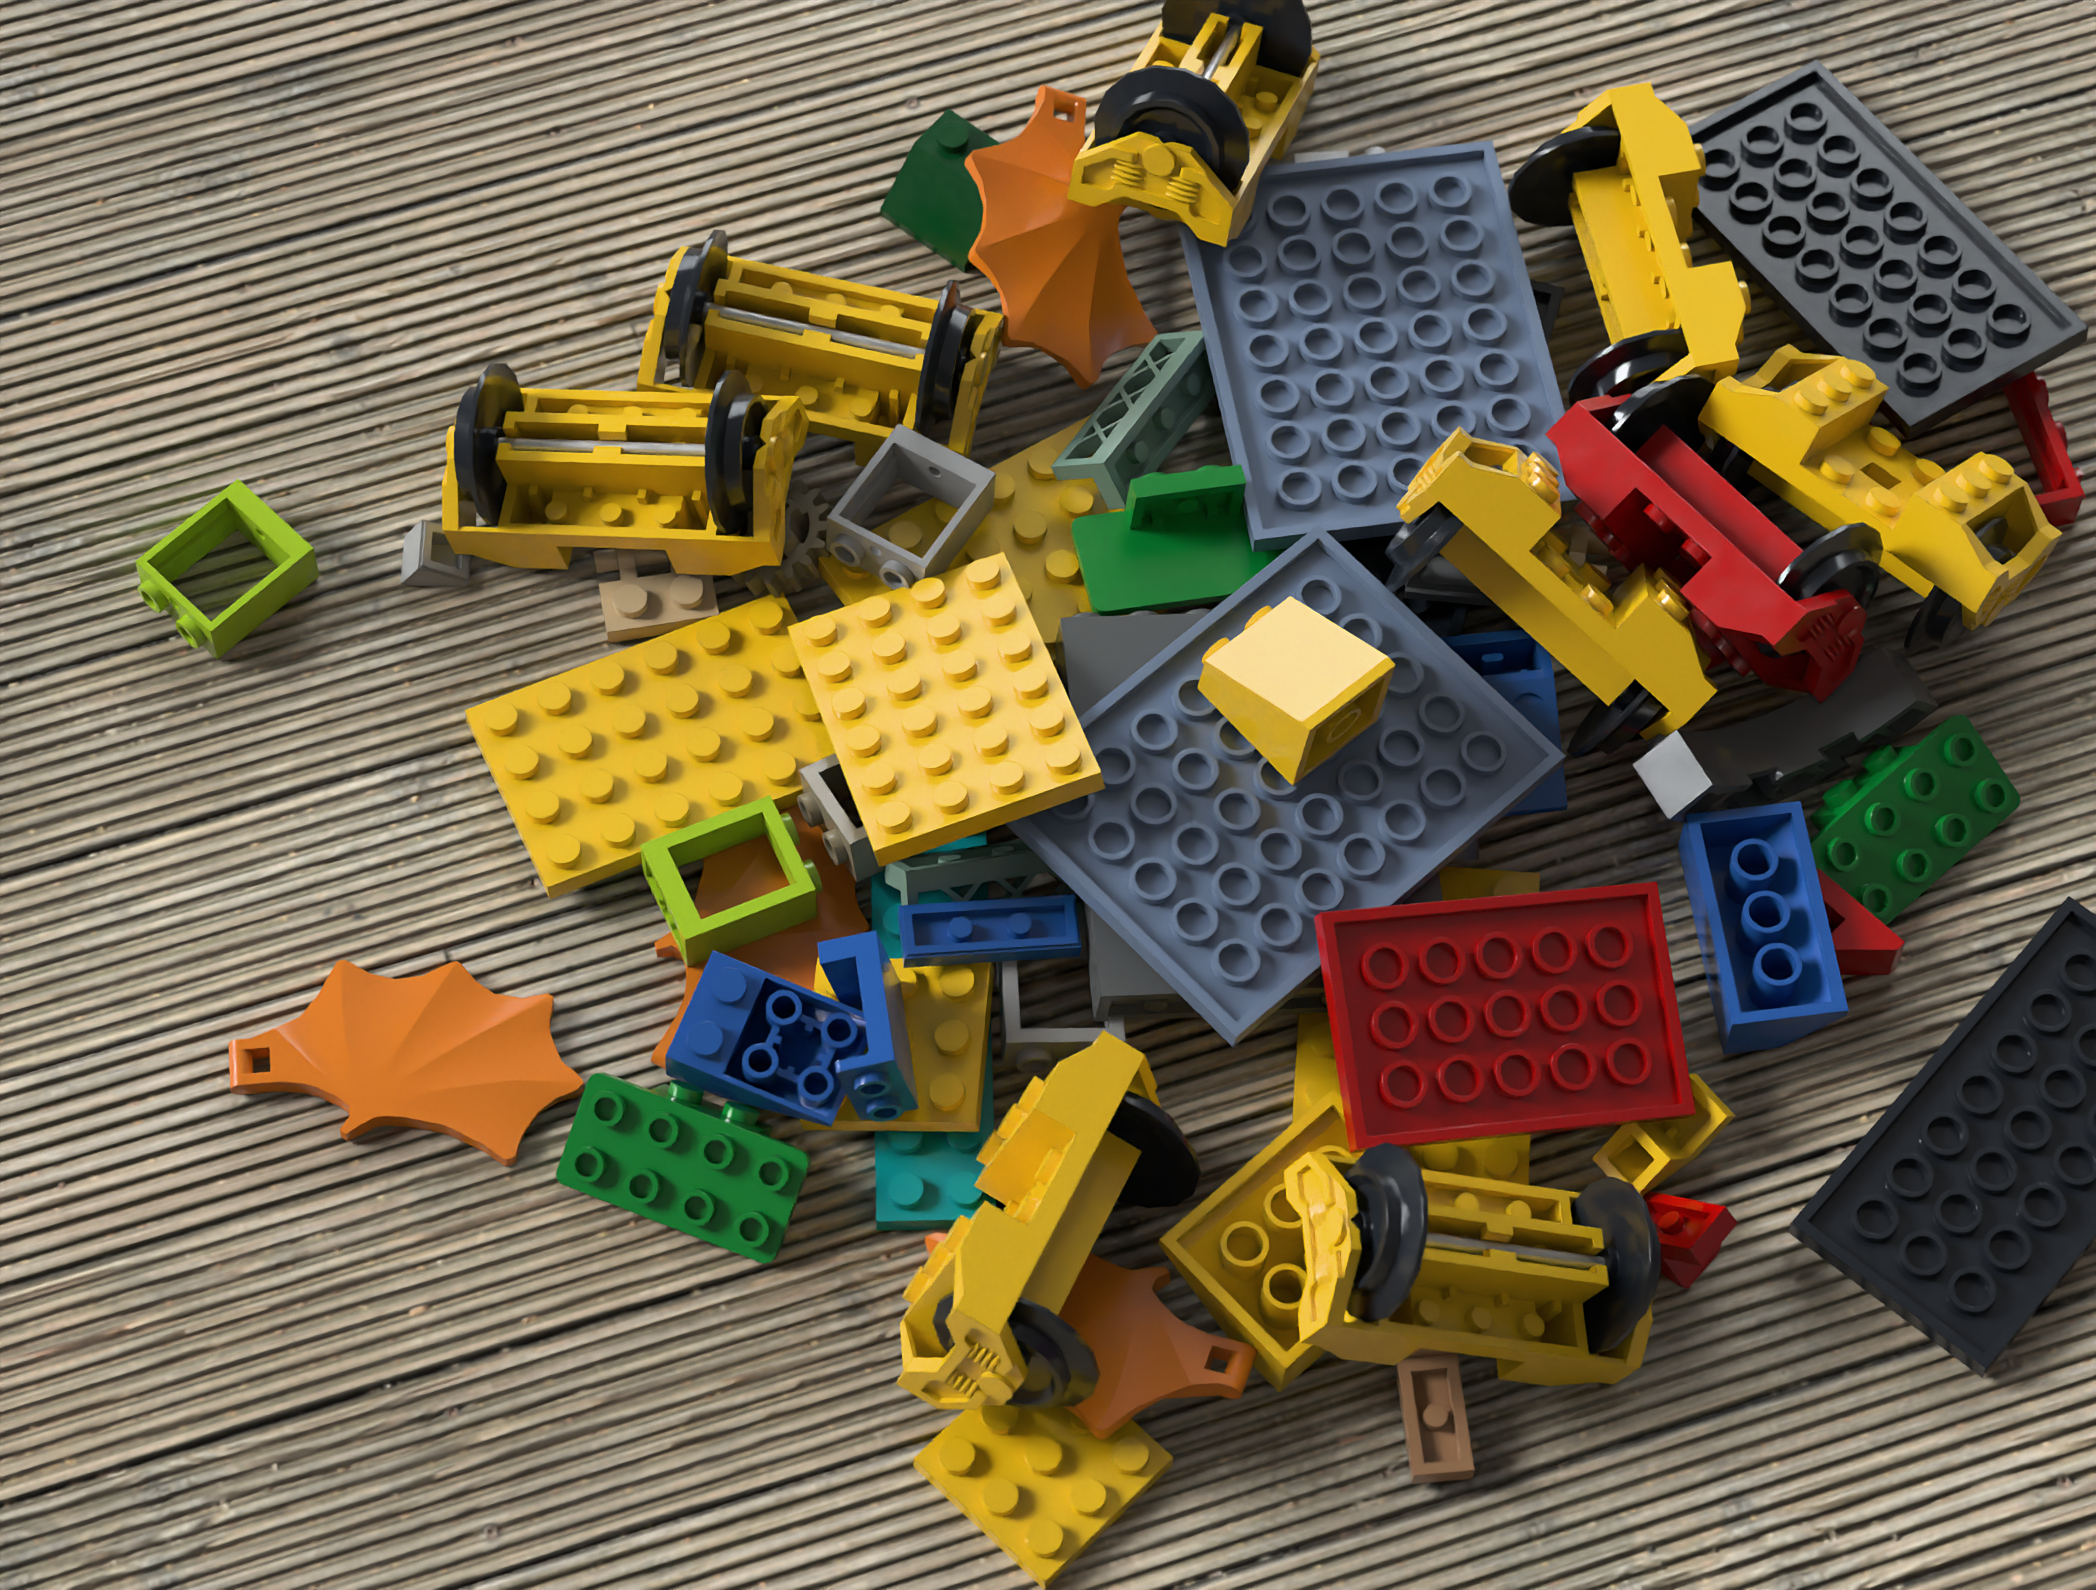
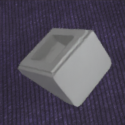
[401,519,471,587]

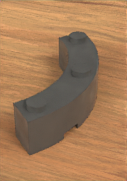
[1633,646,1939,822]

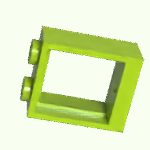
[135,479,319,660]
[640,795,823,967]

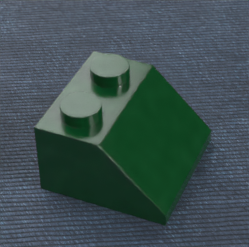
[880,108,1001,273]

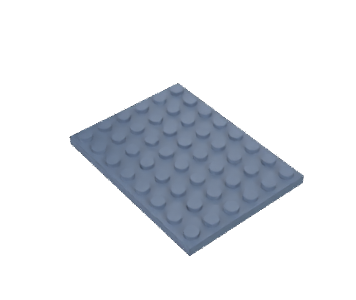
[1177,140,1579,553]
[1005,524,1566,1047]

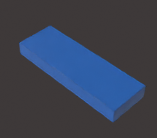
[897,894,1082,968]

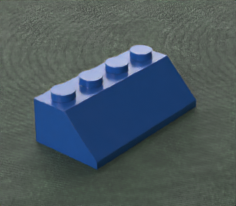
[1678,801,1849,1055]

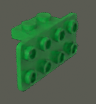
[1071,465,1288,616]
[1809,714,2020,925]
[556,1072,811,1264]

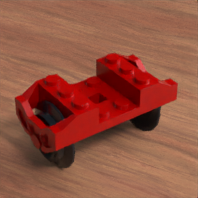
[1545,374,1884,704]

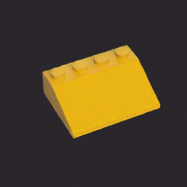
[1158,1089,1364,1393]

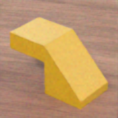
[1591,1073,1735,1196]

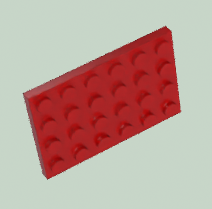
[1314,881,1696,1153]

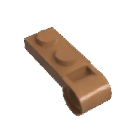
[1395,1348,1474,1484]

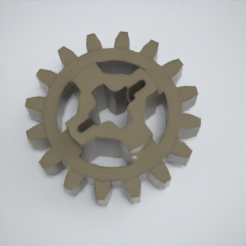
[731,479,832,597]

